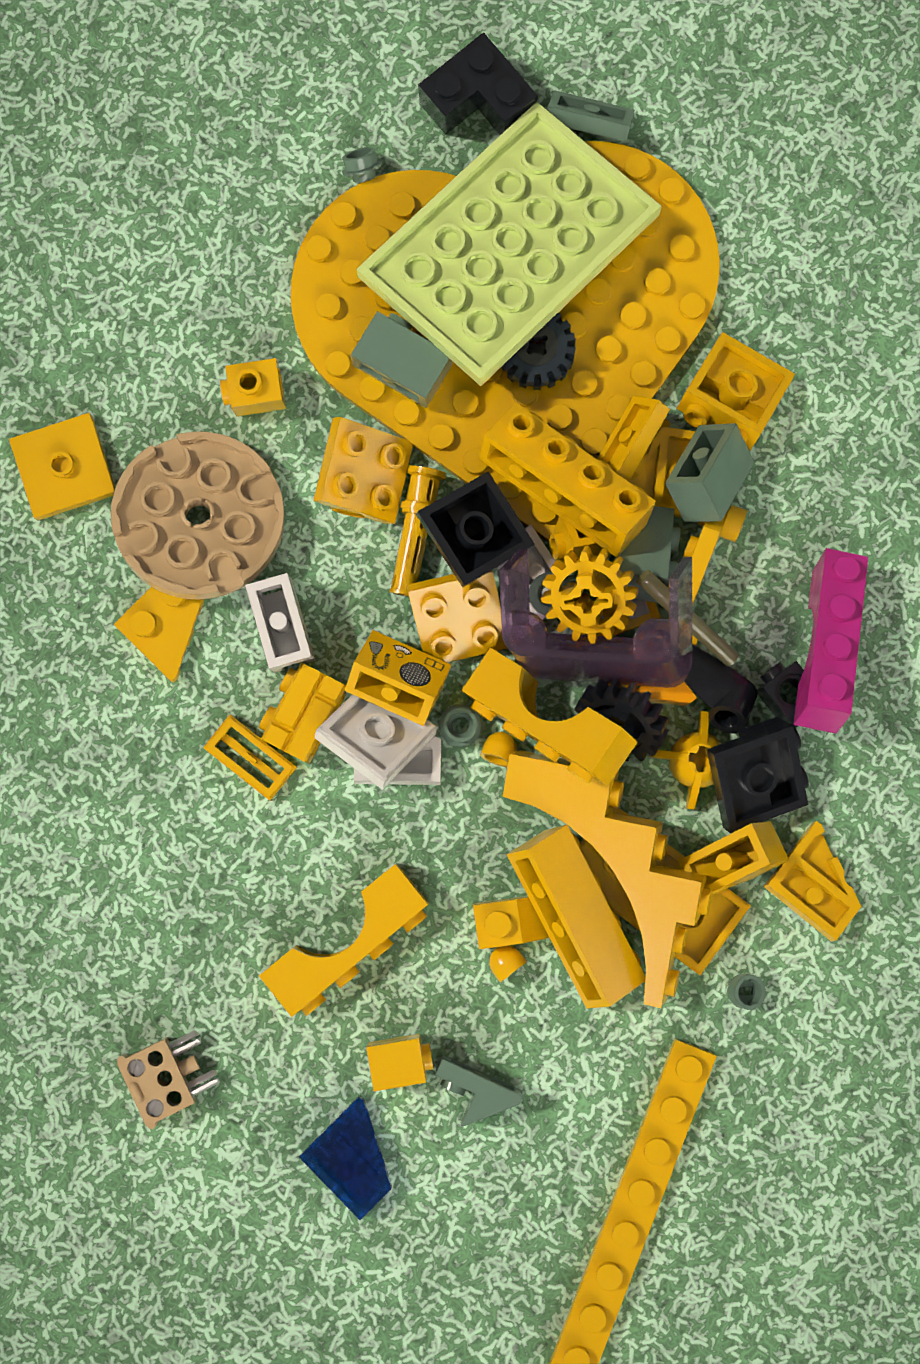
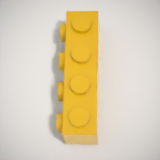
[479,403,656,558]
[506,825,646,1009]

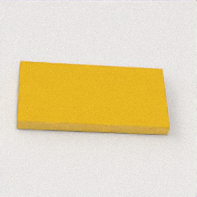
[580,807,751,975]

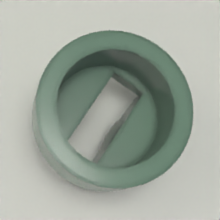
[727,973,766,1010]

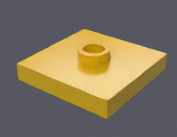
[9,413,116,521]

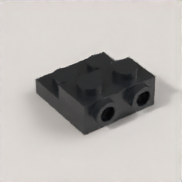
[706,717,809,834]

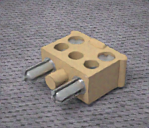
[117,1030,220,1129]

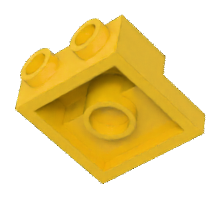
[676,332,795,451]

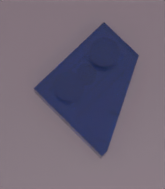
[299,1094,392,1220]

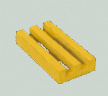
[203,714,298,801]

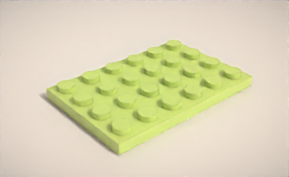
[357,102,661,386]

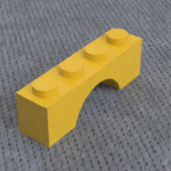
[461,648,637,786]
[259,863,429,1017]

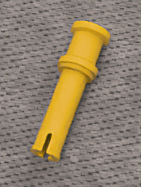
[389,465,446,597]

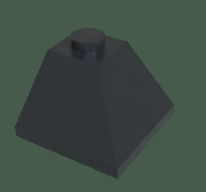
[416,471,535,588]

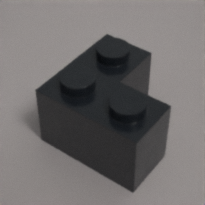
[418,32,538,135]

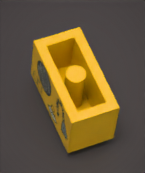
[345,630,451,726]

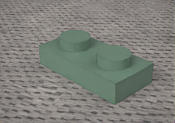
[547,90,635,142]

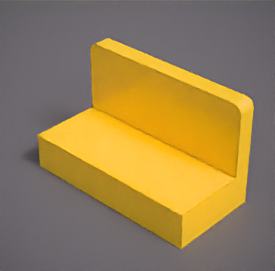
[597,396,670,482]

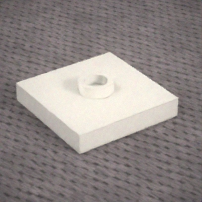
[314,694,438,790]

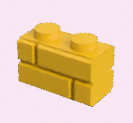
[259,662,348,764]

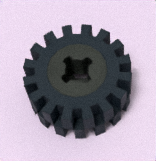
[501,313,576,390]

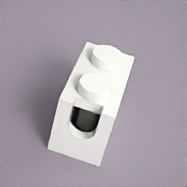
[245,573,316,673]

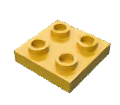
[313,417,413,524]
[406,570,510,663]

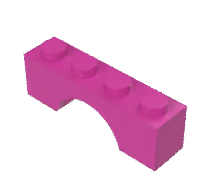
[794,548,868,734]

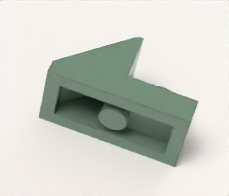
[435,1054,523,1126]

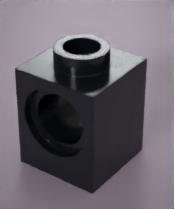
[757,661,804,728]

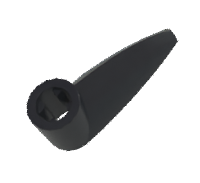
[653,628,758,734]

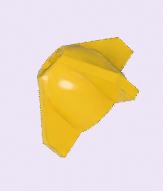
[649,711,722,810]

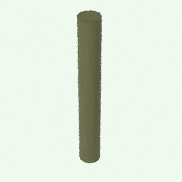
[636,570,739,666]

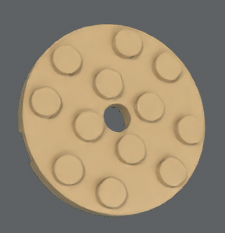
[111,431,285,599]

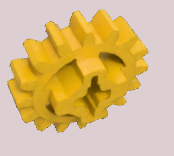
[541,546,639,644]

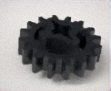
[574,678,669,762]

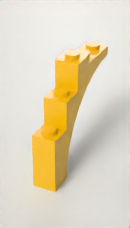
[502,750,712,1008]

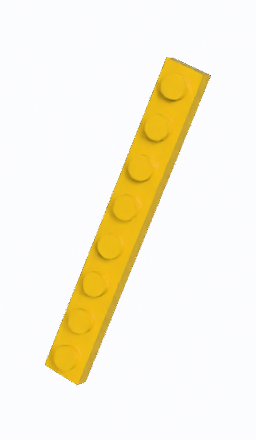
[549,1038,717,1364]

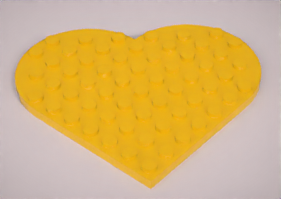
[291,141,720,542]

